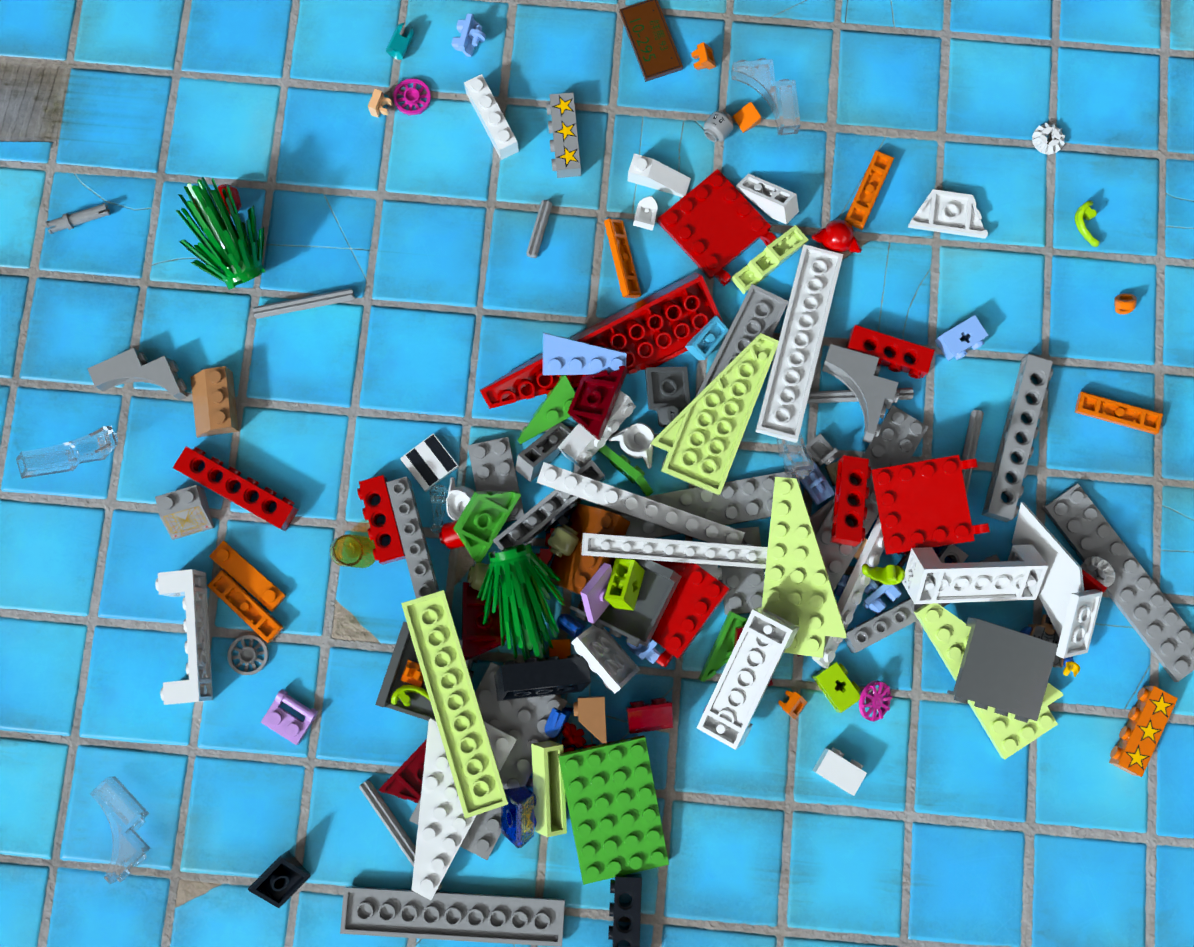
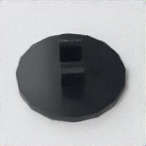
[544,502,578,532]

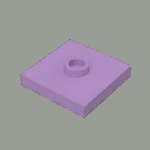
[580,563,612,624]

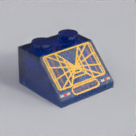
[501,786,536,848]

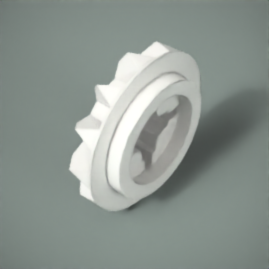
[1032,123,1065,155]
[1081,556,1115,587]

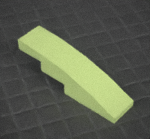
[731,225,809,294]

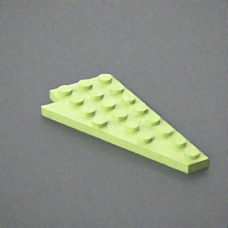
[650,333,779,495]
[762,477,847,658]
[914,603,1063,759]

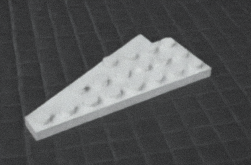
[412,718,517,900]

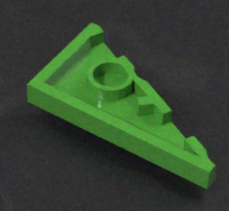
[517,375,575,445]
[598,445,654,496]
[698,611,748,682]

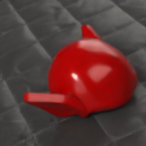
[812,219,862,253]

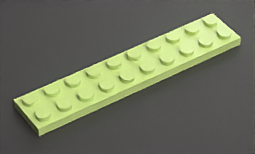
[401,590,508,819]

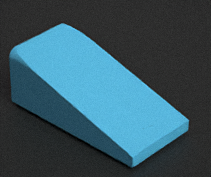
[685,316,729,360]

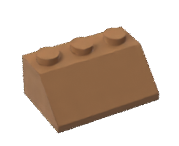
[191,366,239,438]
[573,696,607,743]

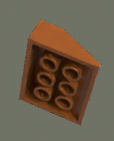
[548,503,630,595]

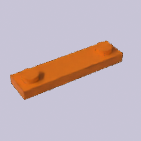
[845,150,894,230]
[604,218,641,298]
[1075,391,1163,435]
[209,541,287,612]
[207,570,284,643]

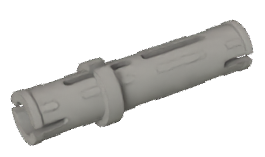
[45,203,111,234]

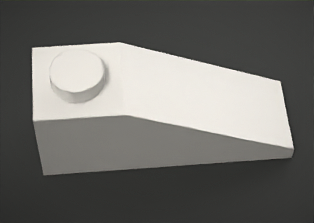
[628,153,691,197]
[736,173,799,224]

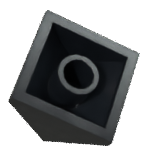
[248,851,311,908]

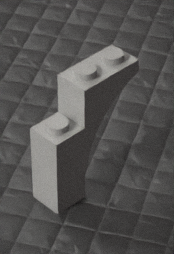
[87,348,187,400]

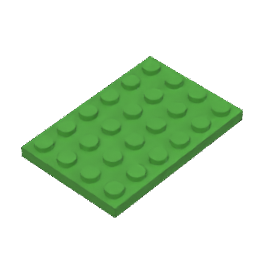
[558,735,669,885]

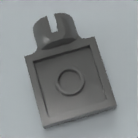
[645,367,690,428]

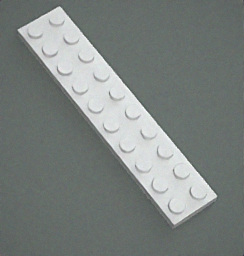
[755,244,843,443]

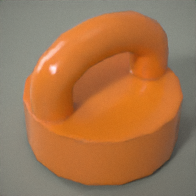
[1114,293,1137,315]

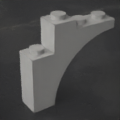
[822,344,900,443]

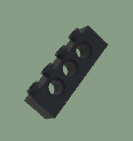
[608,874,642,947]

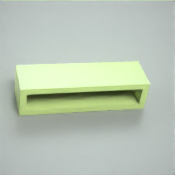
[531,741,567,837]

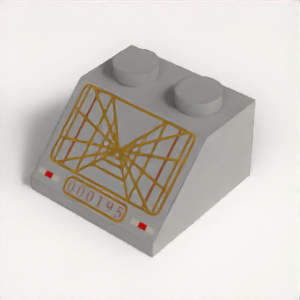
[155,485,214,540]

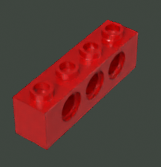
[846,325,935,379]
[830,455,871,547]
[357,475,406,565]

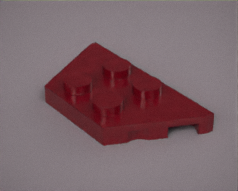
[568,366,628,440]
[462,582,506,661]
[379,739,427,803]

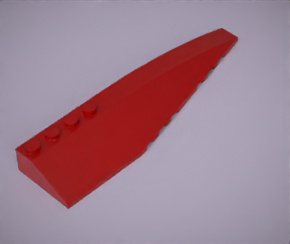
[480,272,723,409]

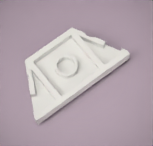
[908,189,988,239]

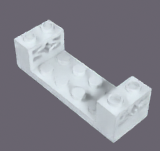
[902,545,1048,604]
[155,569,213,705]
[697,607,800,750]

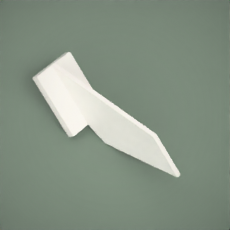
[1012,502,1103,659]

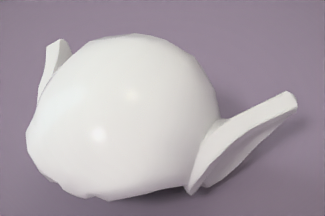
[608,422,655,469]
[446,477,475,521]

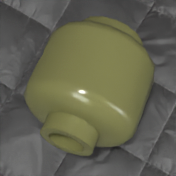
[547,524,579,558]
[467,562,489,591]

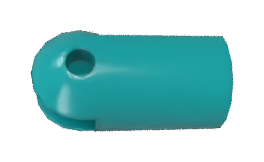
[386,23,414,60]

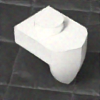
[633,196,658,230]

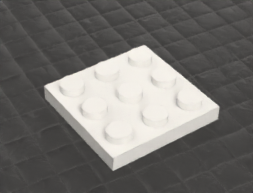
[571,625,640,694]

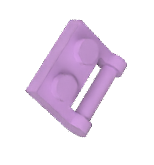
[260,689,318,745]

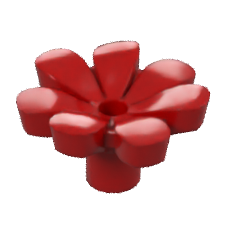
[562,722,586,748]

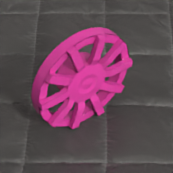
[393,79,431,116]
[859,680,892,722]

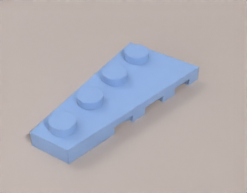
[542,332,626,375]

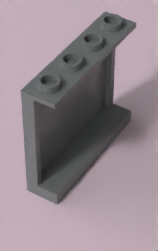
[570,558,682,647]
[947,617,1058,723]
[375,622,480,721]

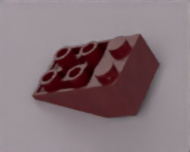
[626,697,673,734]

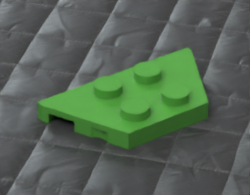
[453,491,521,563]

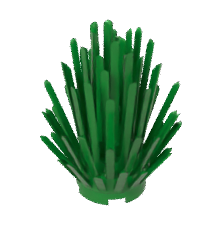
[176,177,266,290]
[477,543,565,661]

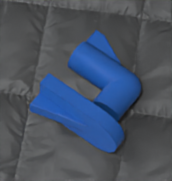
[557,613,585,639]
[545,707,573,738]

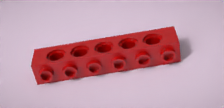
[173,446,298,531]

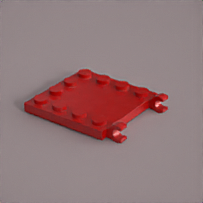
[657,169,777,286]
[871,455,990,555]
[651,538,731,667]

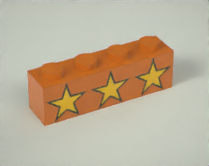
[1109,686,1178,777]

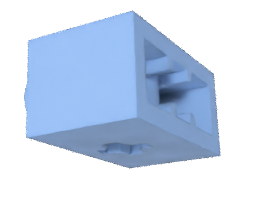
[935,315,989,361]

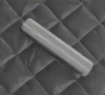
[526,200,552,258]

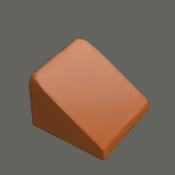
[733,102,761,133]
[549,639,571,659]

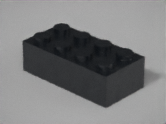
[494,654,591,701]

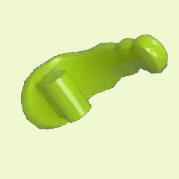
[1074,200,1099,247]
[862,563,905,585]
[391,685,430,706]

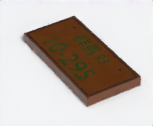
[619,0,683,82]

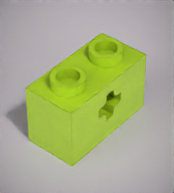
[604,558,645,610]
[812,662,861,713]

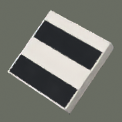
[400,433,459,492]

